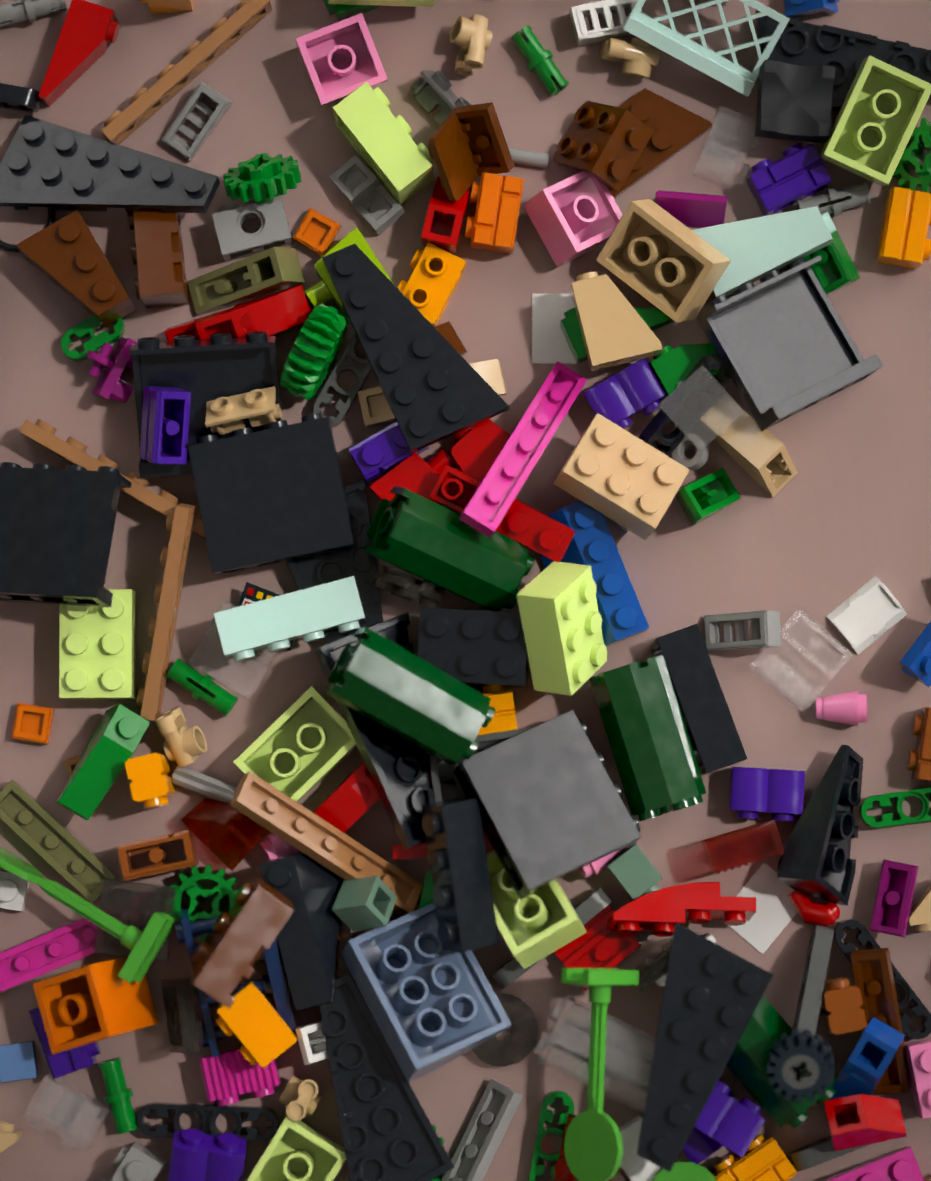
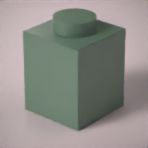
[607,844,663,900]
[332,876,398,931]

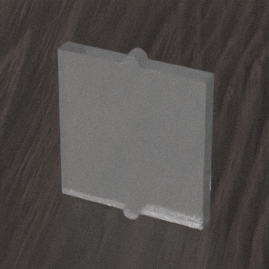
[658,365,745,451]

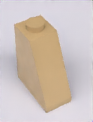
[570,271,663,371]
[700,393,798,497]

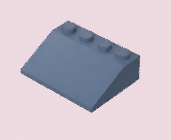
[341,902,512,1082]

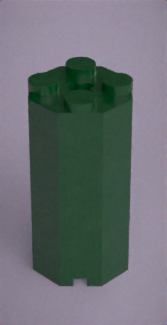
[365,486,533,611]
[324,627,495,764]
[589,655,706,822]
[727,995,836,1130]

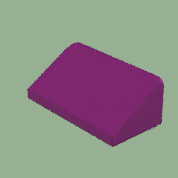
[654,190,728,228]
[869,859,919,938]

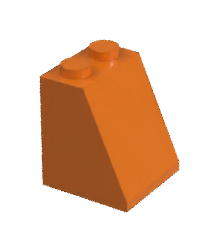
[33,956,159,1055]

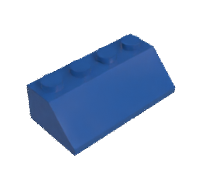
[539,500,649,647]

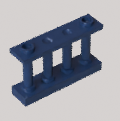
[175,909,297,1057]

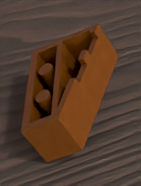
[16,209,136,327]
[127,209,189,309]
[190,876,294,1009]

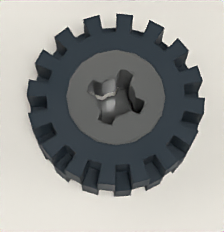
[767,1029,835,1103]

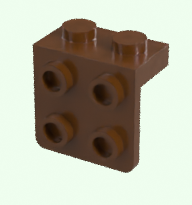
[553,101,654,192]
[428,102,514,202]

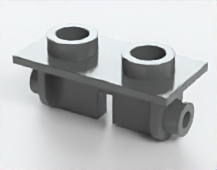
[410,70,471,125]

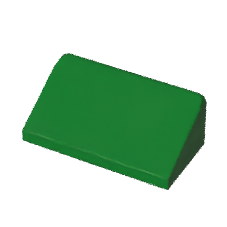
[804,231,860,295]

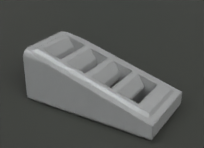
[162,82,233,161]
[704,610,781,651]

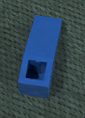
[823,1017,905,1107]

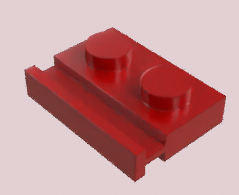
[554,905,641,992]

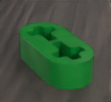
[61,315,125,362]

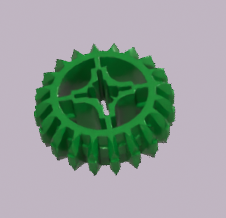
[280,304,349,400]

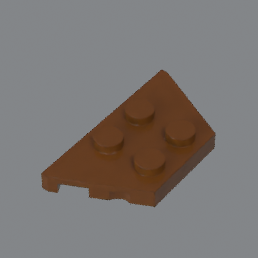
[608,88,713,199]

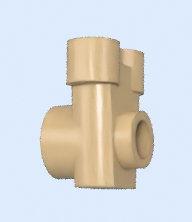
[450,14,493,76]
[600,38,660,79]
[155,706,207,768]
[278,1076,322,1121]

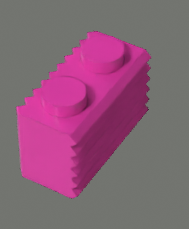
[199,1048,281,1106]

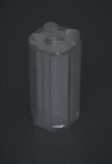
[533,994,656,1113]

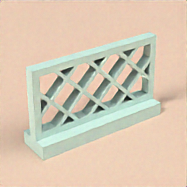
[623,0,790,97]

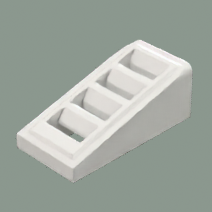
[570,0,642,47]

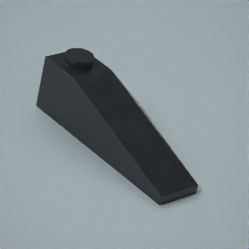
[777,745,863,906]
[259,854,343,1011]

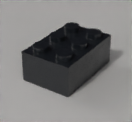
[417,607,529,688]

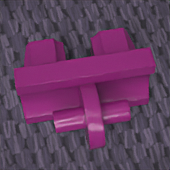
[85,337,138,403]

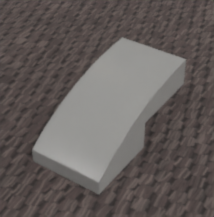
[329,155,405,235]

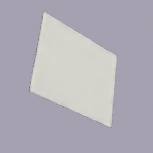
[532,293,581,364]
[722,862,797,954]

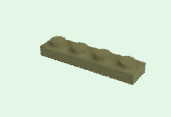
[0,780,118,904]

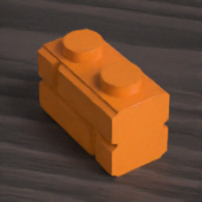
[465,173,524,254]

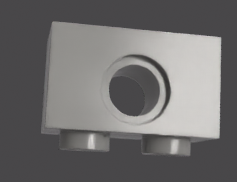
[212,196,293,262]

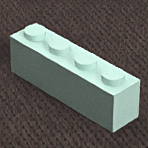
[213,576,365,662]

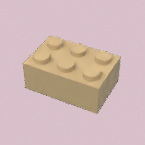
[596,199,731,323]
[553,413,690,540]

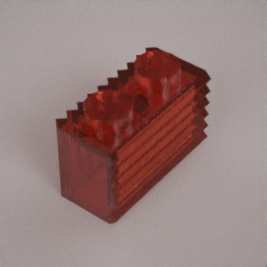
[702,820,784,875]

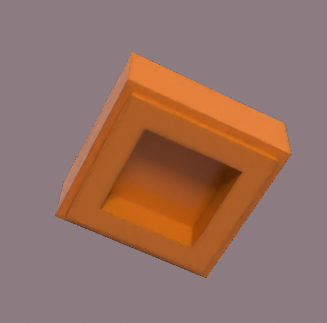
[293,208,341,257]
[12,703,55,744]

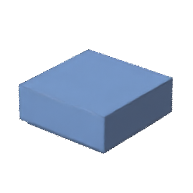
[0,1041,38,1083]

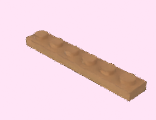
[101,0,272,145]
[19,419,206,540]
[137,503,196,721]
[230,771,423,917]

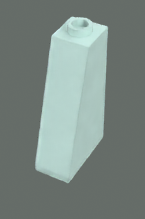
[692,206,837,297]

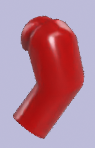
[787,890,840,927]

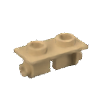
[205,386,282,435]

